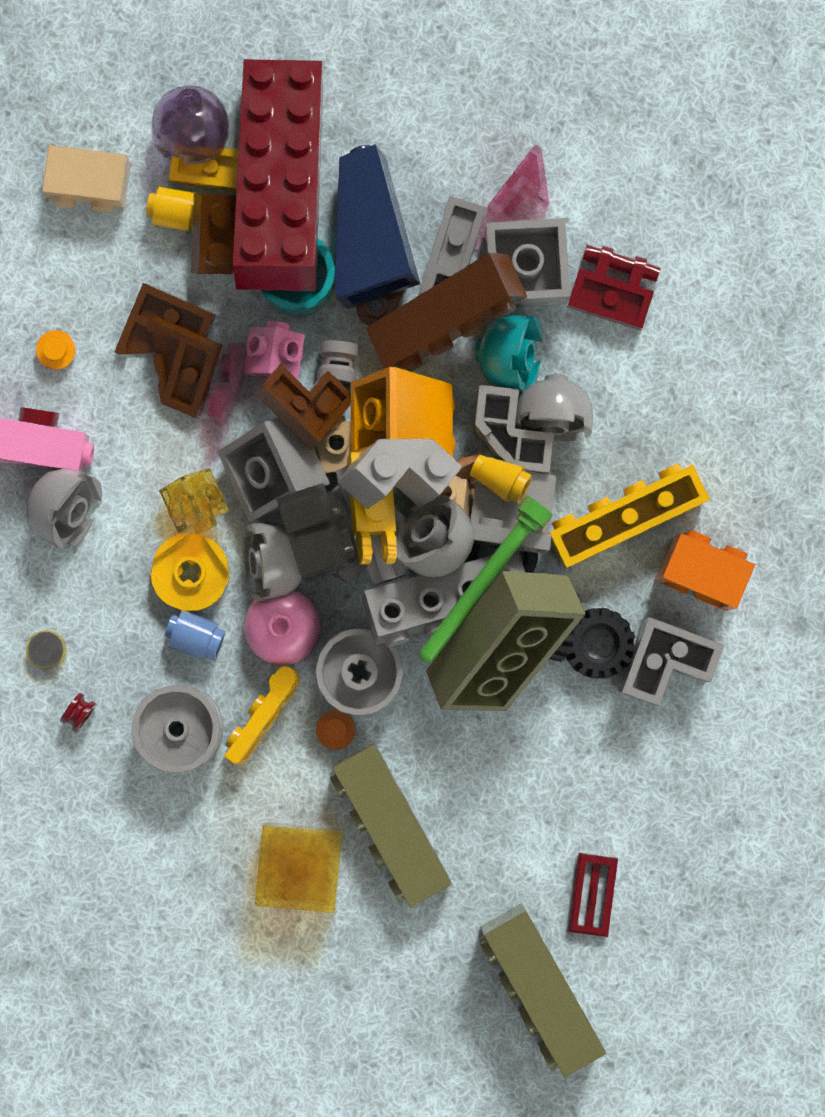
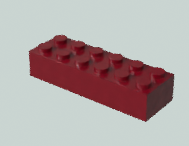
[233,59,323,291]

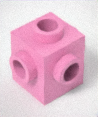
[243,321,305,380]

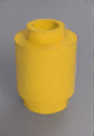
[146,186,196,232]

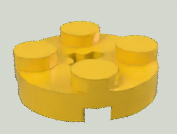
[151,534,230,611]

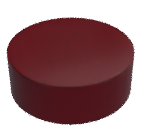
[18,407,59,427]

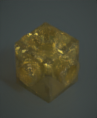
[159,468,229,534]

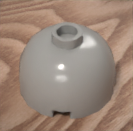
[515,374,593,442]
[27,469,103,549]
[394,494,474,577]
[243,522,310,602]

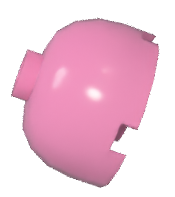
[243,590,322,666]

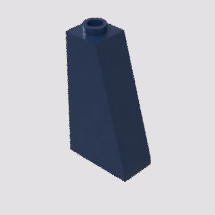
[335,144,420,309]

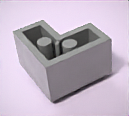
[617,617,724,706]

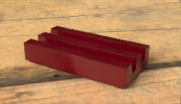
[568,852,618,937]

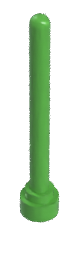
[419,496,553,663]

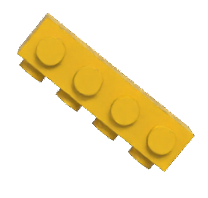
[549,463,710,570]

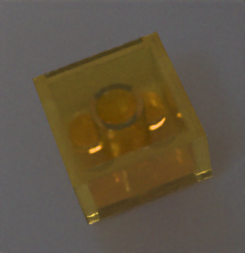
[255,822,344,913]

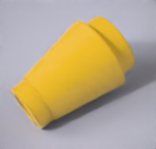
[470,454,533,504]

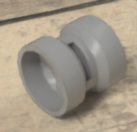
[317,340,358,385]

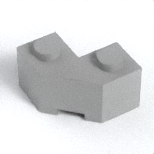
[473,385,554,474]
[337,439,463,509]

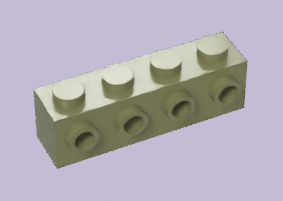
[330,743,452,908]

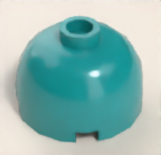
[474,315,543,394]

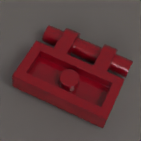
[567,245,661,331]

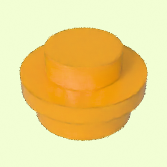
[36,330,76,370]

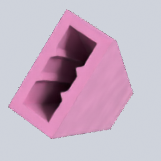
[0,418,94,472]

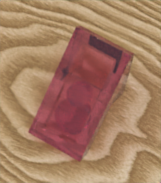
[486,144,549,222]

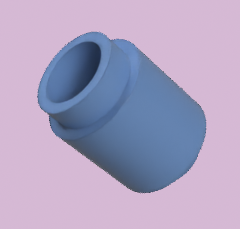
[164,610,226,660]

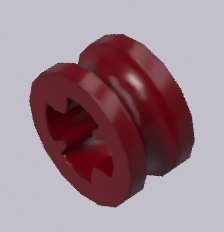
[60,693,97,732]

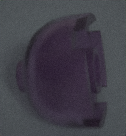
[151,85,229,165]

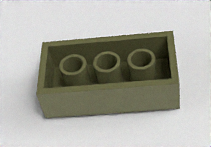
[426,571,585,711]
[479,903,607,1078]

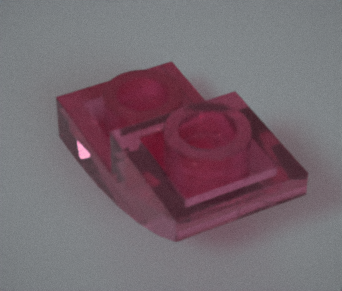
[207,343,246,426]

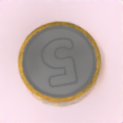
[26,630,67,669]

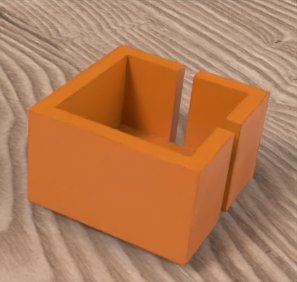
[654,530,756,611]

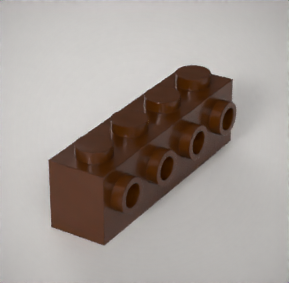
[366,253,527,372]

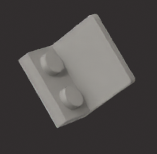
[470,471,556,554]

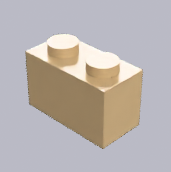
[42,145,131,213]

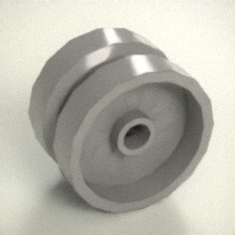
[315,628,403,716]
[131,685,224,773]

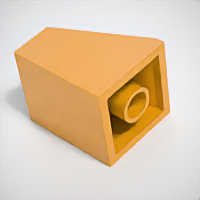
[351,367,455,457]

